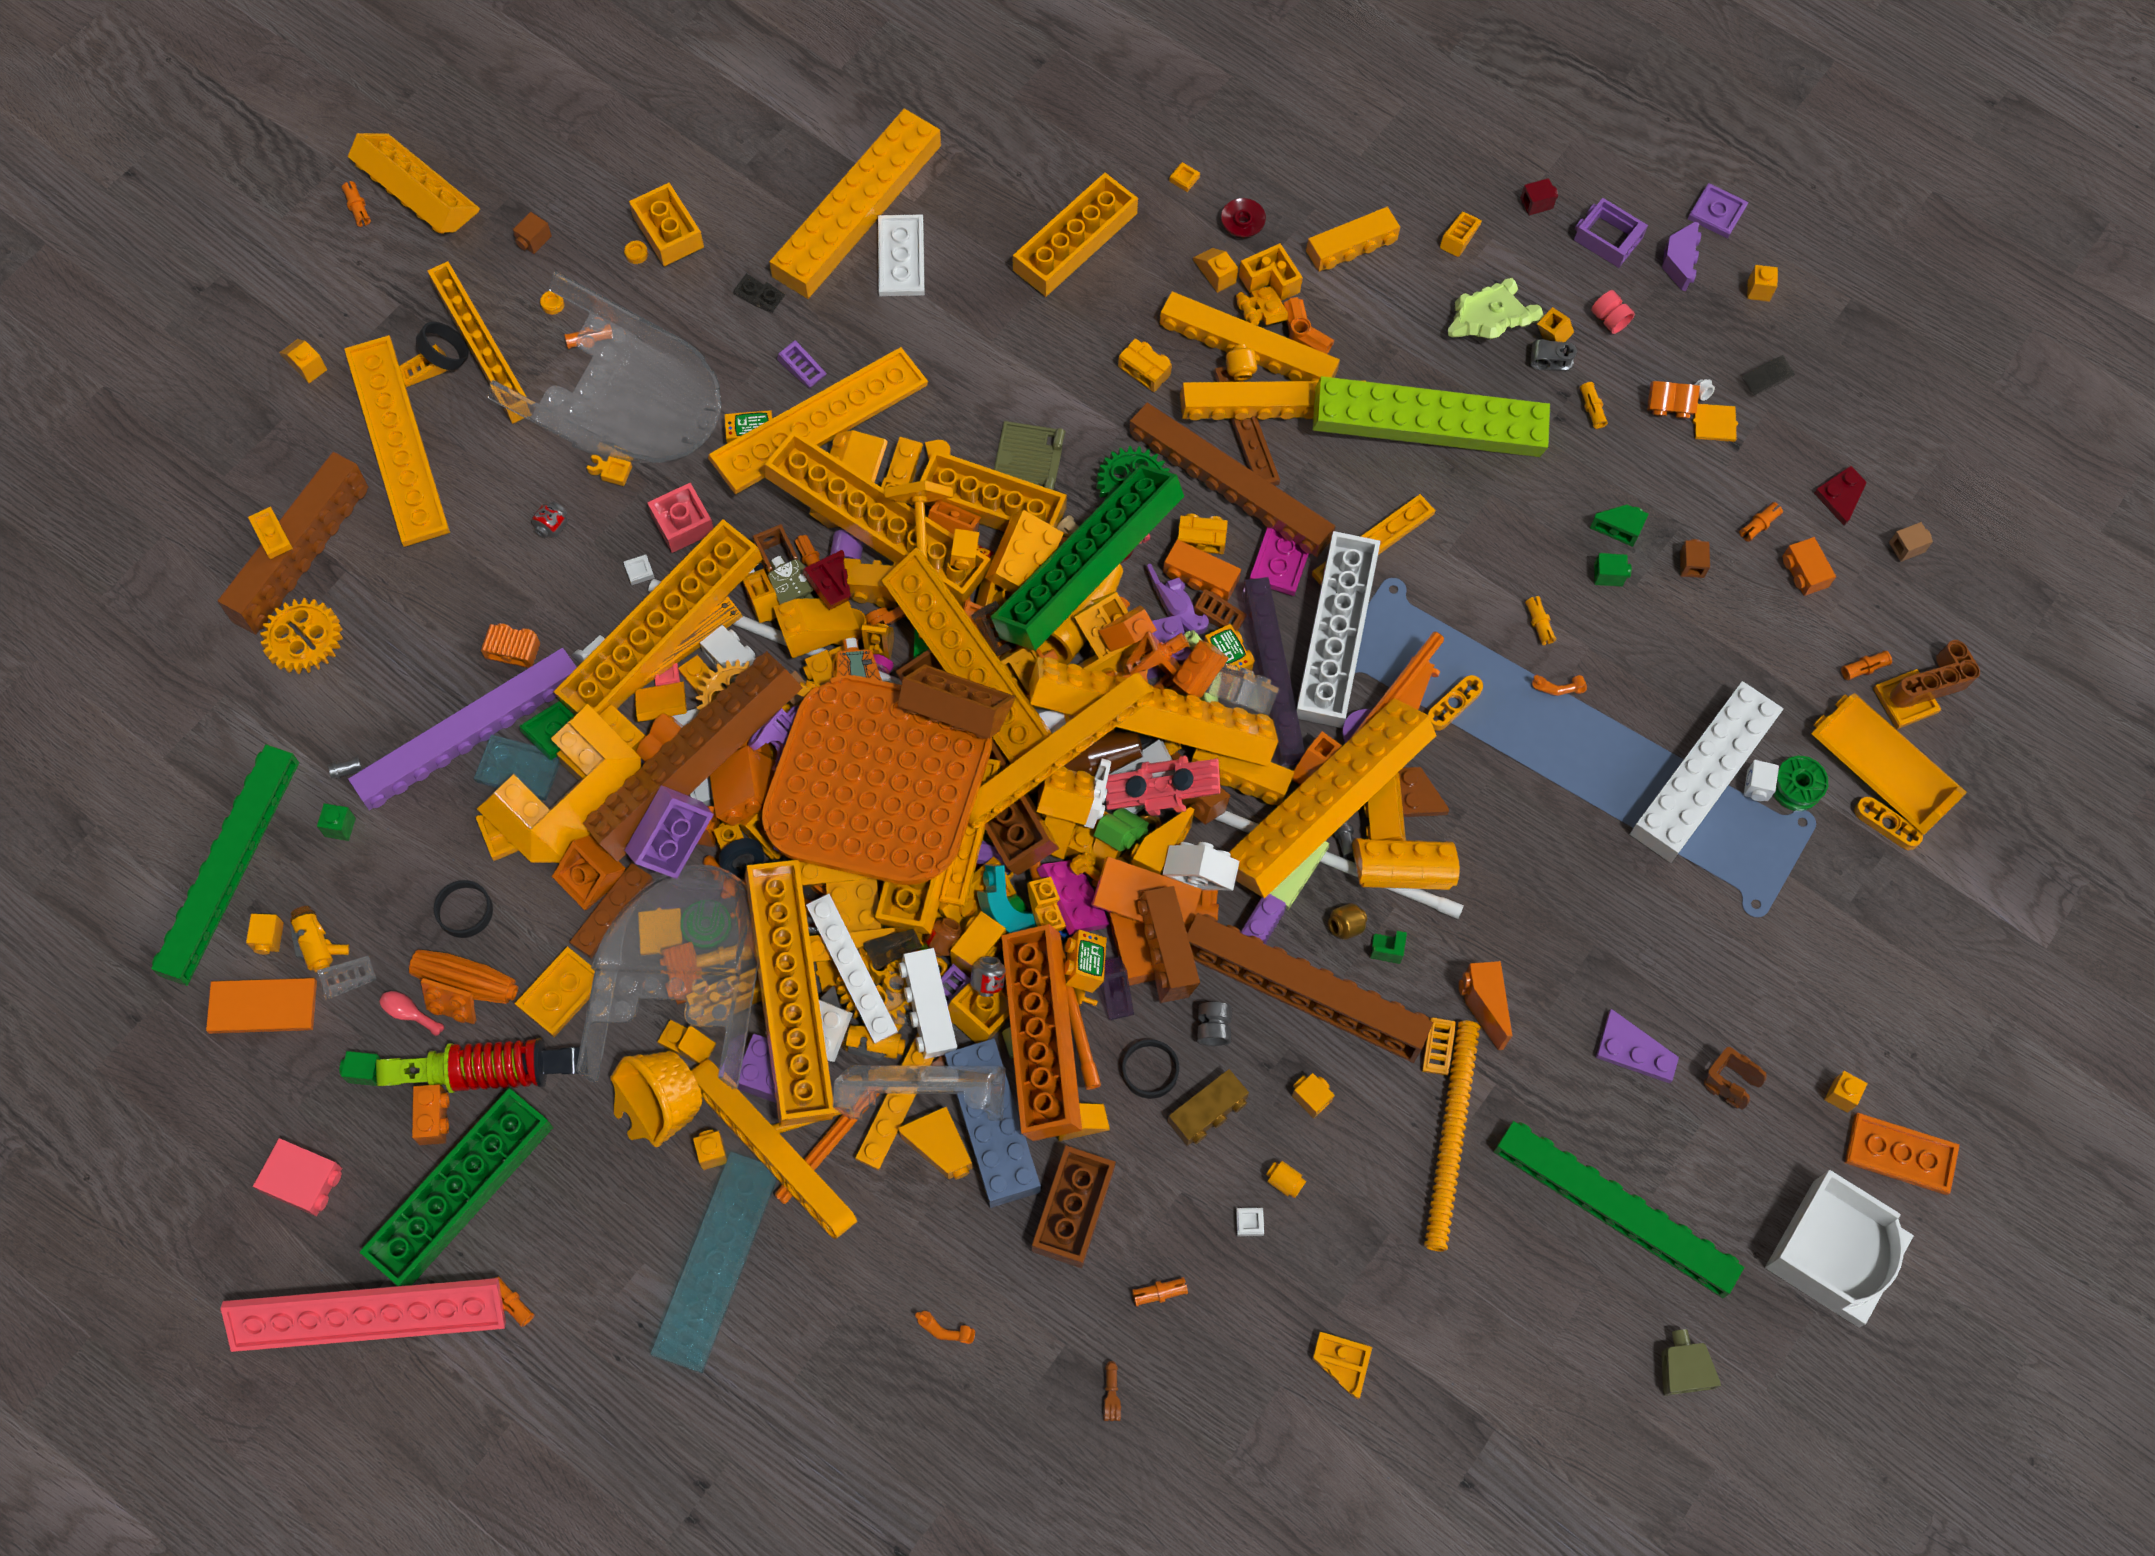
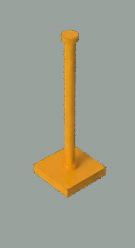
[885,480,953,639]

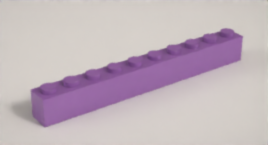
[348,648,577,810]

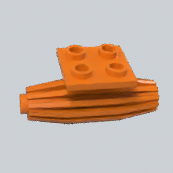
[409,950,518,1024]

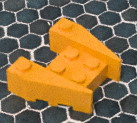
[799,861,897,963]

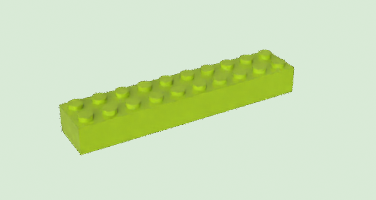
[1313,376,1550,457]

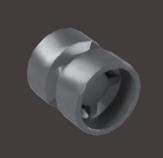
[1197,1002,1232,1046]

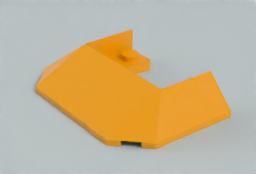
[999,591,1149,720]
[477,703,641,863]

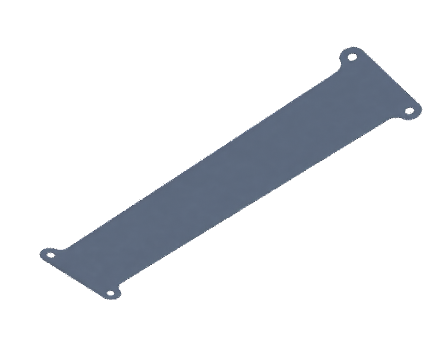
[1355,578,1816,917]

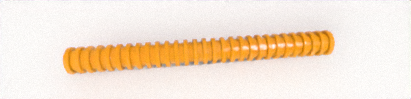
[1424,1020,1481,1252]

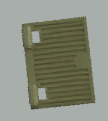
[994,421,1066,490]

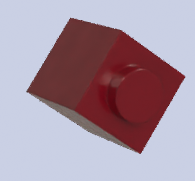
[1520,178,1558,216]

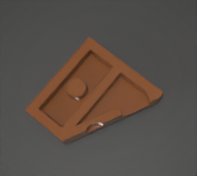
[1398,767,1449,817]

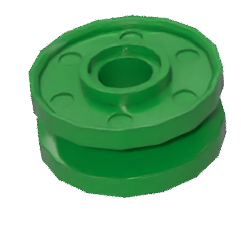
[1773,755,1829,811]

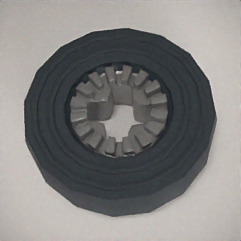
[719,838,764,877]

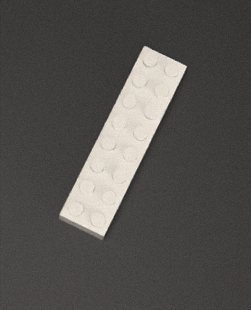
[1294,531,1381,728]
[1630,681,1784,863]

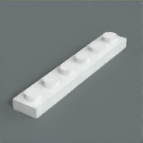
[806,894,898,1044]

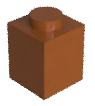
[513,212,552,254]
[1680,539,1710,578]

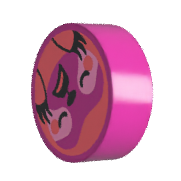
[873,654,894,674]

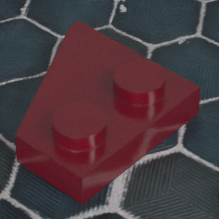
[1814,466,1867,526]
[802,550,851,610]

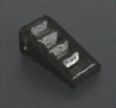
[971,601,1016,657]
[863,929,922,970]

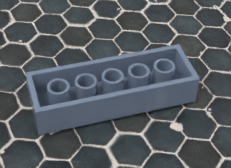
[945,1039,1041,1208]

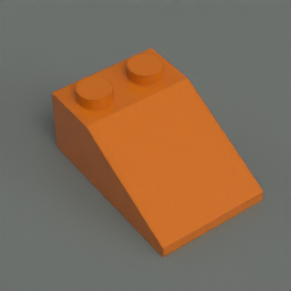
[1459,961,1512,1050]

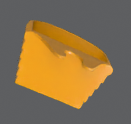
[610,1051,702,1147]

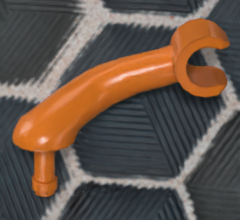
[1532,675,1587,696]
[915,1311,975,1344]

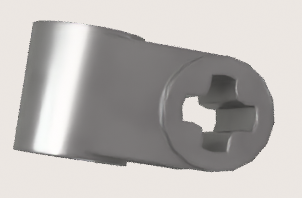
[1531,339,1577,372]

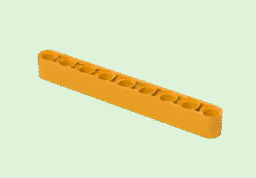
[968,673,1155,829]
[691,1059,857,1239]

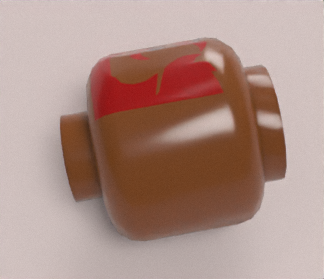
[925,918,963,956]

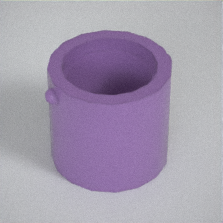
[830,530,864,560]

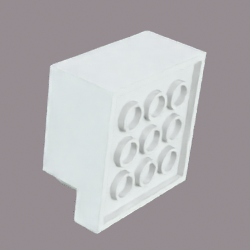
[1765,1170,1914,1328]

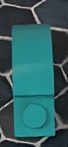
[977,864,1037,934]

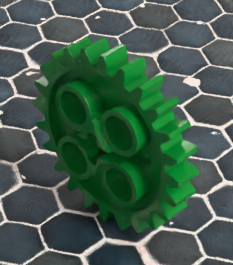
[1096,446,1170,501]

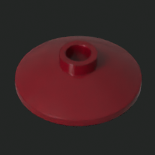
[1221,198,1266,237]

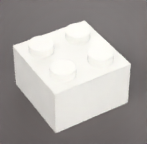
[1163,842,1240,891]

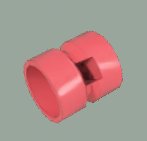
[1591,290,1635,334]

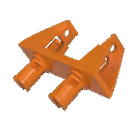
[1126,631,1190,696]

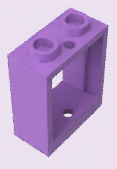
[1574,198,1648,268]

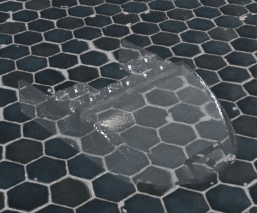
[487,271,721,463]
[576,865,758,1089]

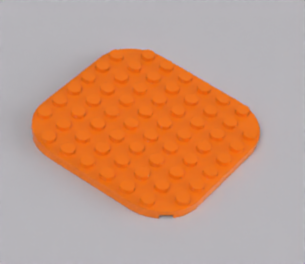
[762,675,992,885]

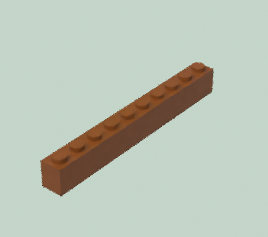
[1130,402,1336,557]

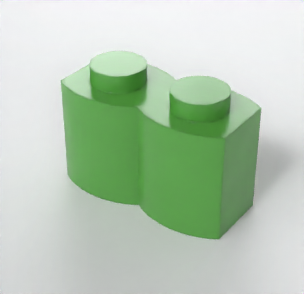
[1094,808,1149,851]

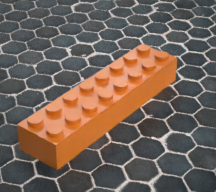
[1001,924,1082,1141]

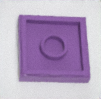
[1688,183,1749,239]

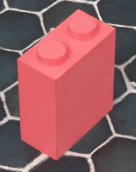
[253,1138,342,1217]

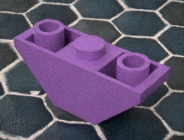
[1662,222,1701,291]

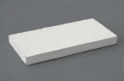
[878,215,925,296]

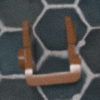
[1704,1047,1767,1110]

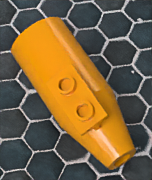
[1039,564,1123,665]

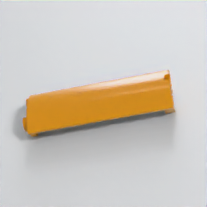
[1811,693,1967,835]

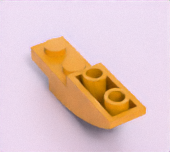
[881,437,923,489]

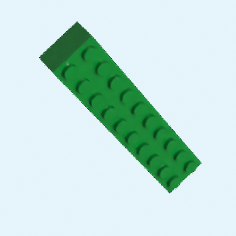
[991,464,1185,651]

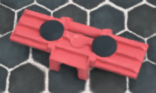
[1106,756,1220,816]

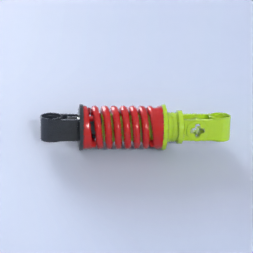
[376,1038,585,1093]

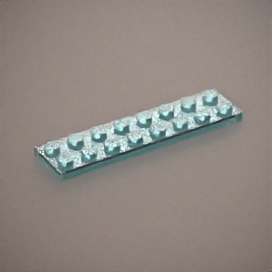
[651,1152,777,1374]

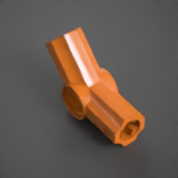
[1283,297,1334,354]

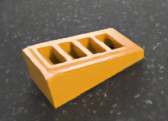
[1440,211,1482,257]
[400,344,448,387]
[1422,1018,1456,1076]

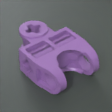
[748,705,800,773]

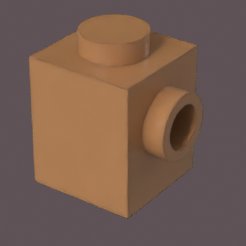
[1889,522,1933,562]

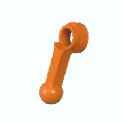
[865,606,906,625]

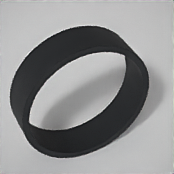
[416,322,469,370]
[434,880,493,938]
[1122,1039,1179,1099]

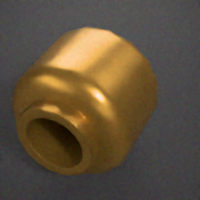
[1328,903,1367,940]

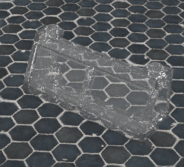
[833,1065,1006,1121]

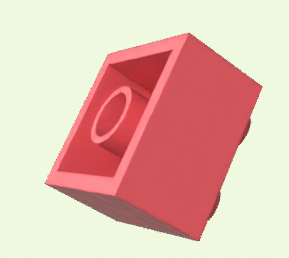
[647,483,714,553]

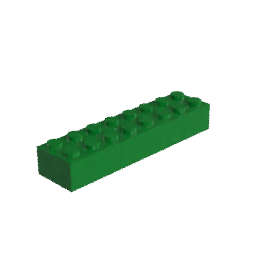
[359,1088,553,1286]

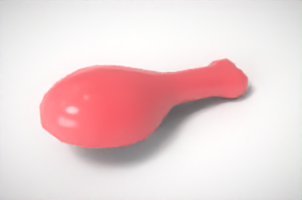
[379,991,444,1036]

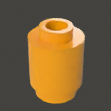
[1266,1161,1307,1198]

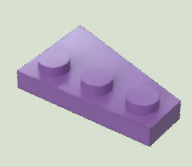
[1596,1009,1679,1083]

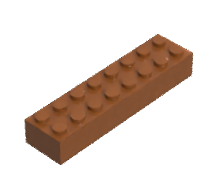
[217,452,368,635]

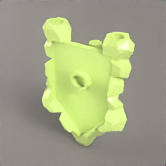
[1448,278,1544,339]

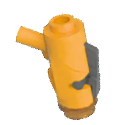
[290,906,350,973]
[841,1017,906,1061]

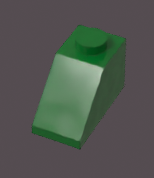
[1590,504,1649,547]

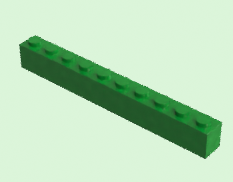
[151,744,299,986]
[1493,1121,1745,1299]

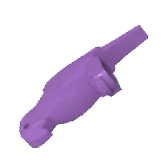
[1147,564,1209,635]

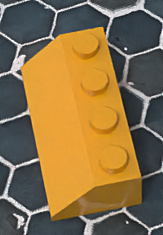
[809,430,888,528]

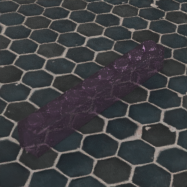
[1242,577,1305,766]

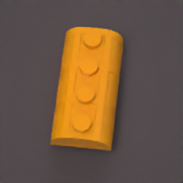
[1352,838,1460,890]

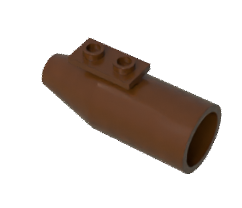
[1028,729,1143,796]

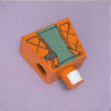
[833,638,882,681]

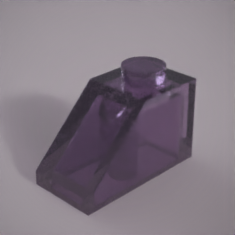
[1100,957,1134,1020]

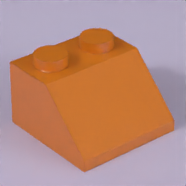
[552,835,626,910]

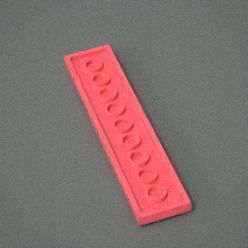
[220,1278,506,1352]

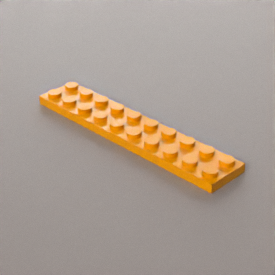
[344,335,450,547]
[708,347,928,494]
[881,548,1052,764]

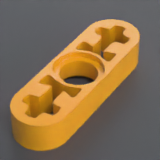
[1428,675,1483,731]
[1854,797,1923,850]

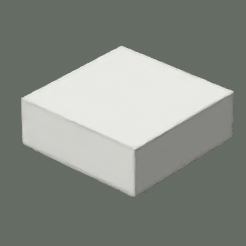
[624,555,654,585]
[1236,1208,1264,1236]

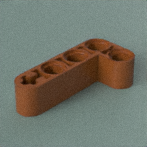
[1890,640,1980,708]

